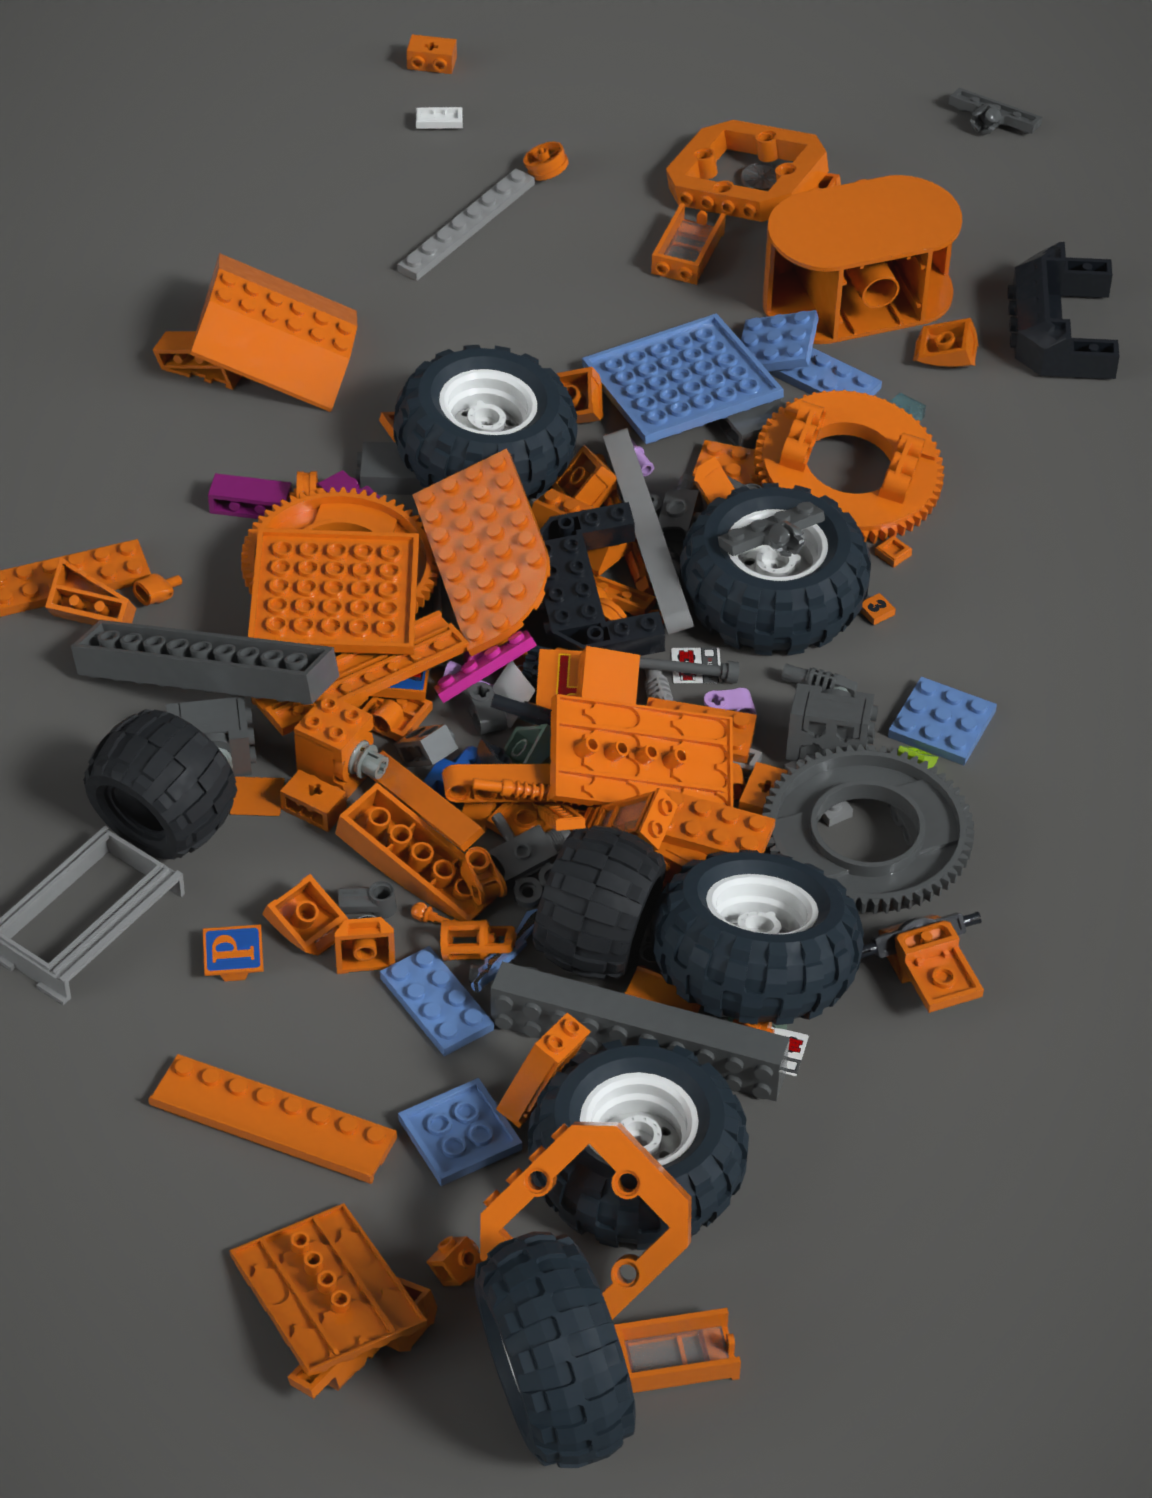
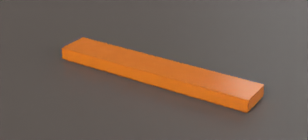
[367,750,485,852]
[538,803,586,831]

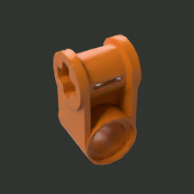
[460,846,507,905]

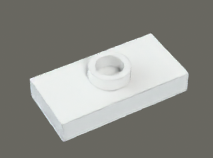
[416,107,463,129]

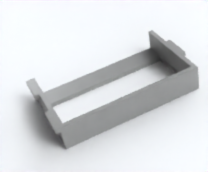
[0,825,185,1005]

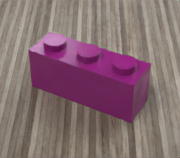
[208,473,292,519]

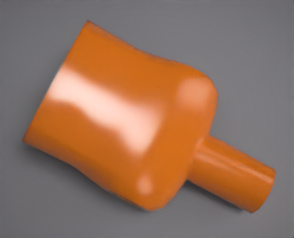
[133,573,182,606]

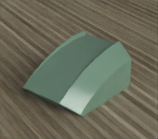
[504,724,551,764]

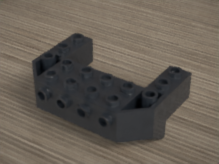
[1007,242,1120,379]
[538,502,665,656]

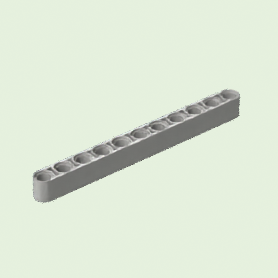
[603,428,694,635]

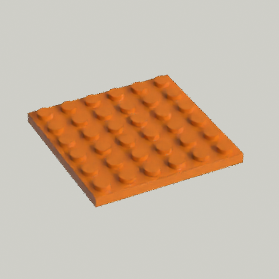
[248,528,419,655]

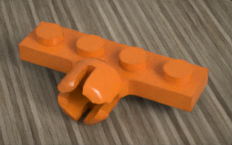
[593,574,656,616]

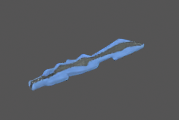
[471,909,538,992]

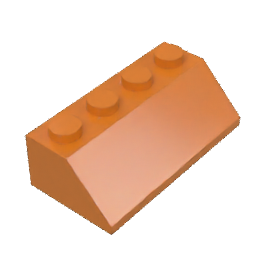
[531,488,633,576]

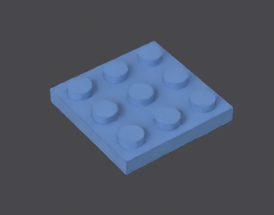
[741,310,819,371]
[888,677,997,765]
[398,1078,522,1186]

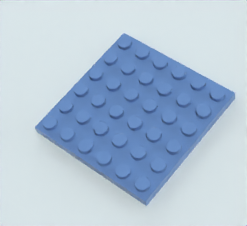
[582,313,784,444]

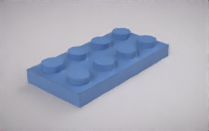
[771,347,882,396]
[380,946,494,1056]

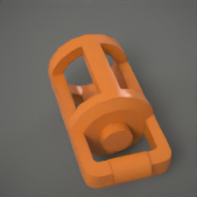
[440,919,517,961]

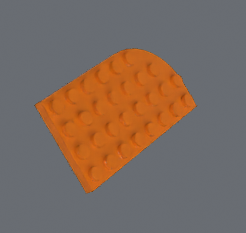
[412,448,550,656]

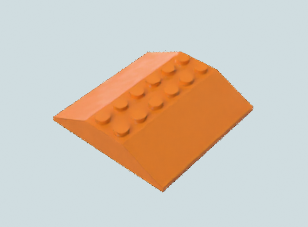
[190,253,358,412]

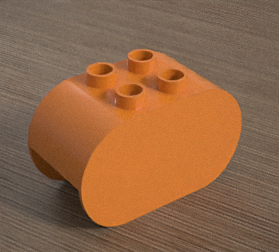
[763,175,962,344]

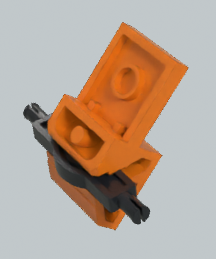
[861,911,984,1013]

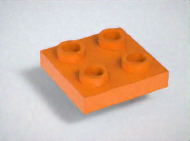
[362,696,433,741]

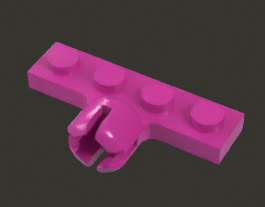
[434,629,537,703]

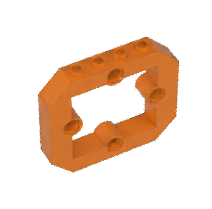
[666,120,829,222]
[480,1121,691,1320]

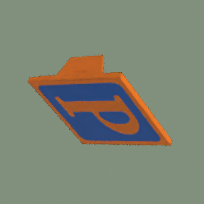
[203,924,264,981]

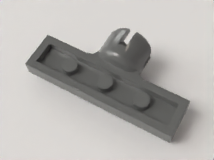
[948,88,1043,135]
[718,501,825,557]

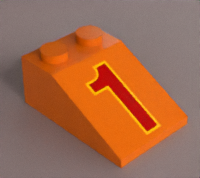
[535,649,582,726]

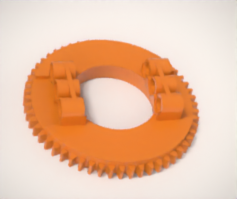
[753,390,944,544]
[241,487,439,613]

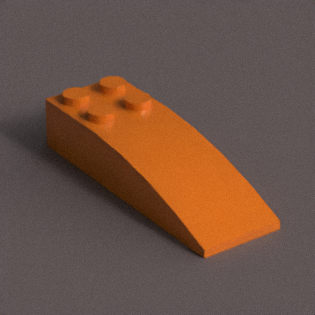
[335,783,499,921]

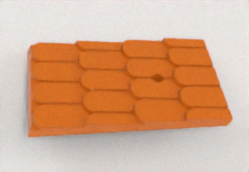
[550,694,733,807]
[230,1203,427,1376]

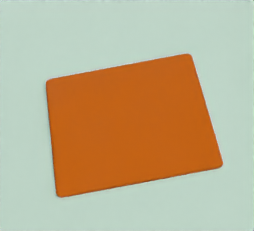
[230,777,284,816]

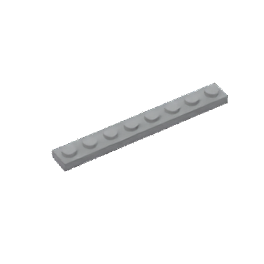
[397,168,535,281]

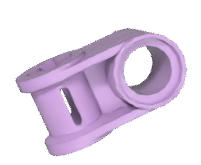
[704,688,757,715]

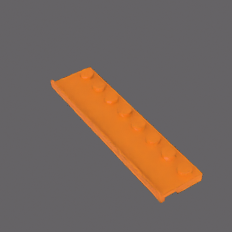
[251,610,469,736]
[148,1054,397,1184]

